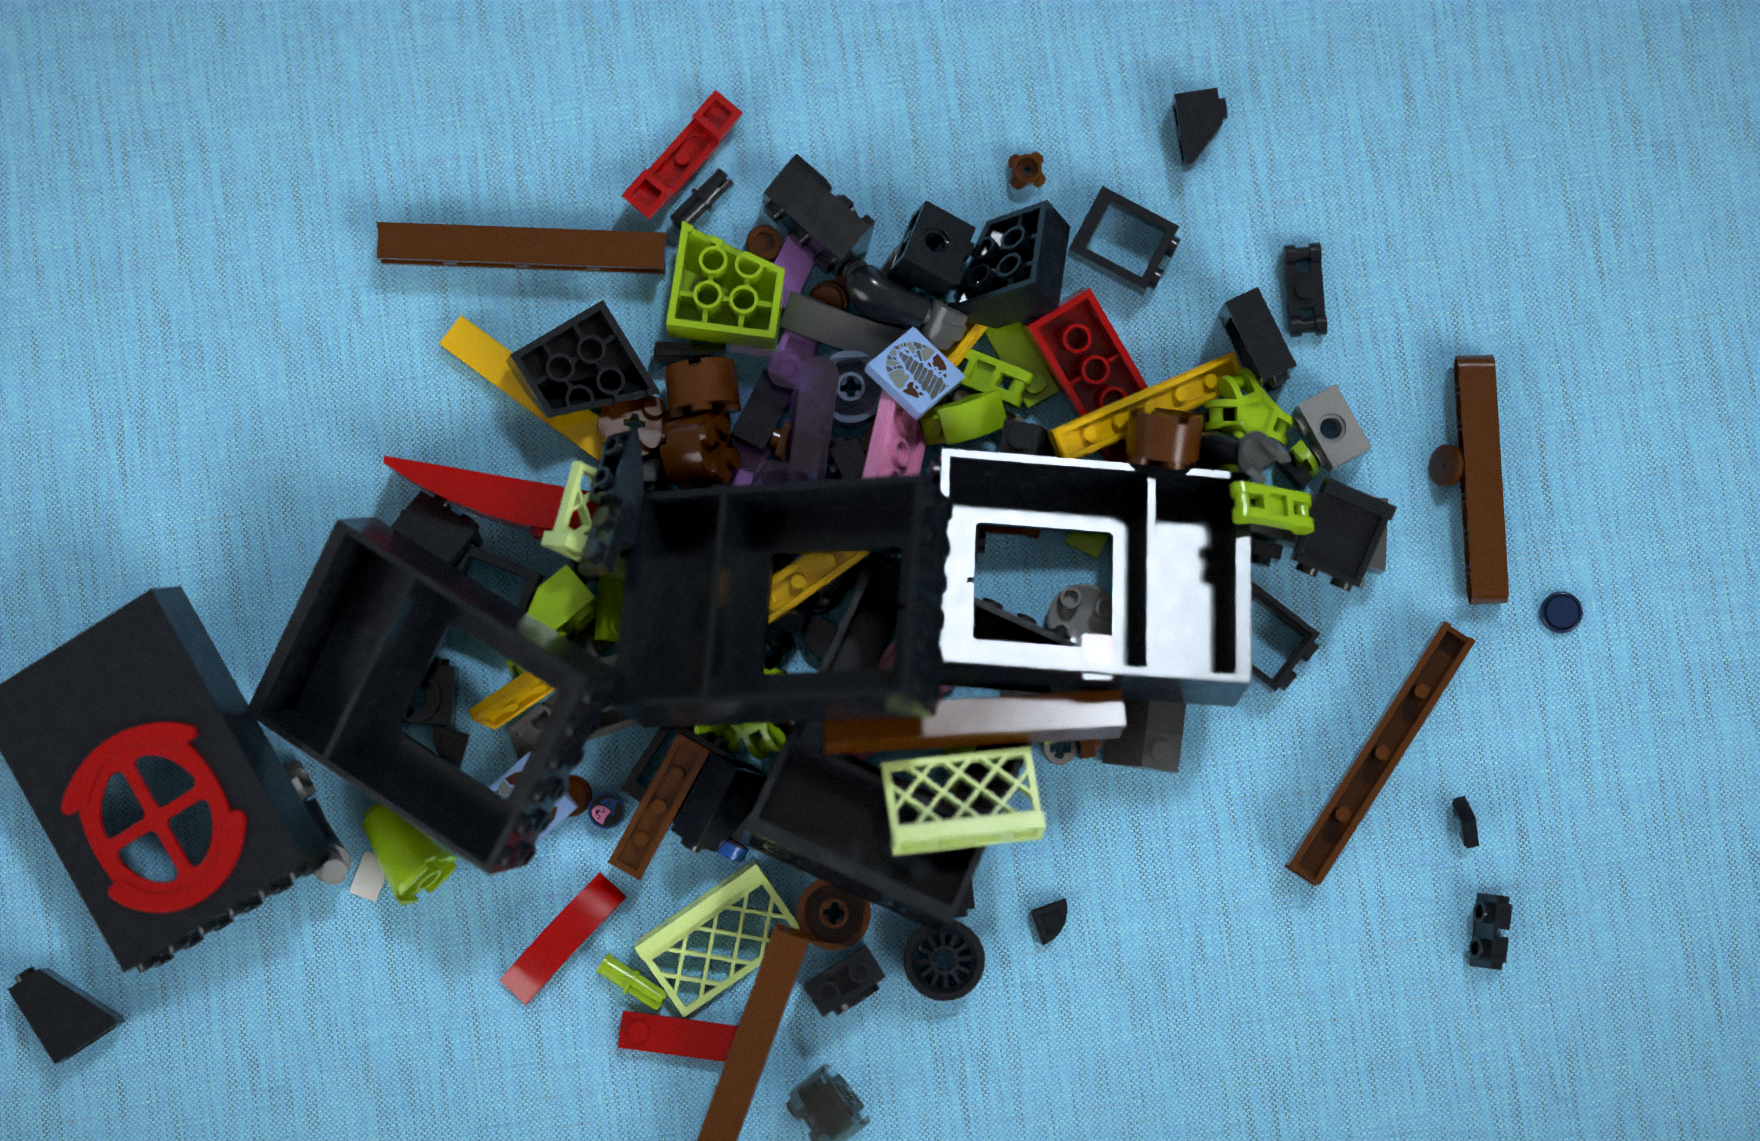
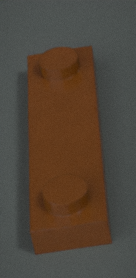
[608,732,712,880]

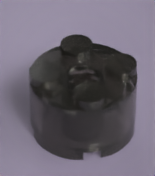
[786,1063,871,1141]

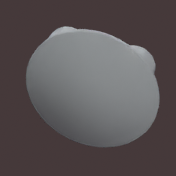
[1047,584,1111,647]

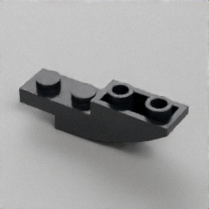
[577,429,644,578]

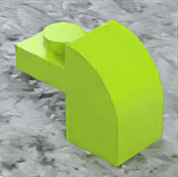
[919,390,1007,445]

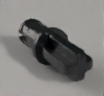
[670,168,734,230]
[654,339,726,364]

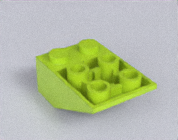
[506,564,597,680]

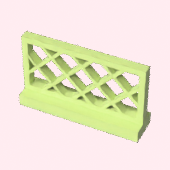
[541,461,627,583]
[881,746,1046,856]
[633,859,801,1017]

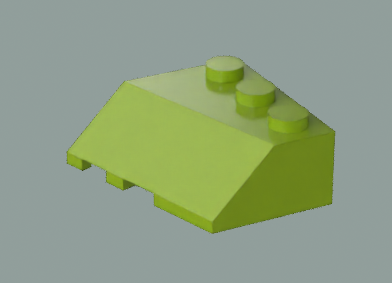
[666,221,785,351]

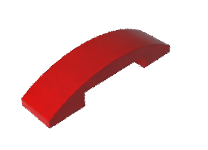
[621,90,743,220]
[500,872,627,1005]

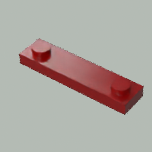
[618,1010,739,1062]

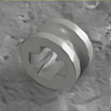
[1043,740,1077,765]

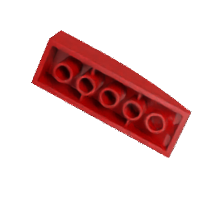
[1021,287,1163,466]
[383,455,598,540]

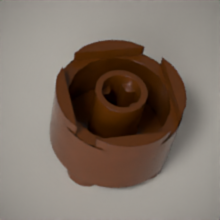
[664,357,741,420]
[1125,407,1203,469]
[660,412,741,490]
[797,879,871,951]

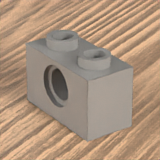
[1293,384,1372,473]

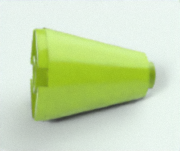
[362,802,458,905]

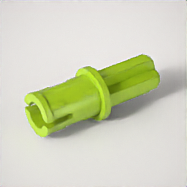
[596,953,667,1010]

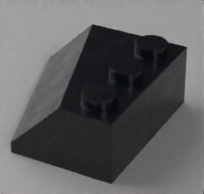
[762,154,875,279]
[947,200,1070,329]
[506,300,660,418]

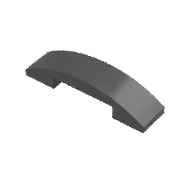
[780,291,910,359]

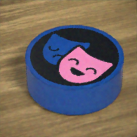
[588,792,626,829]
[717,838,749,862]

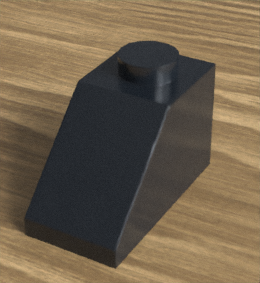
[1172,88,1228,172]

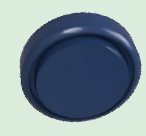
[1539,591,1583,634]

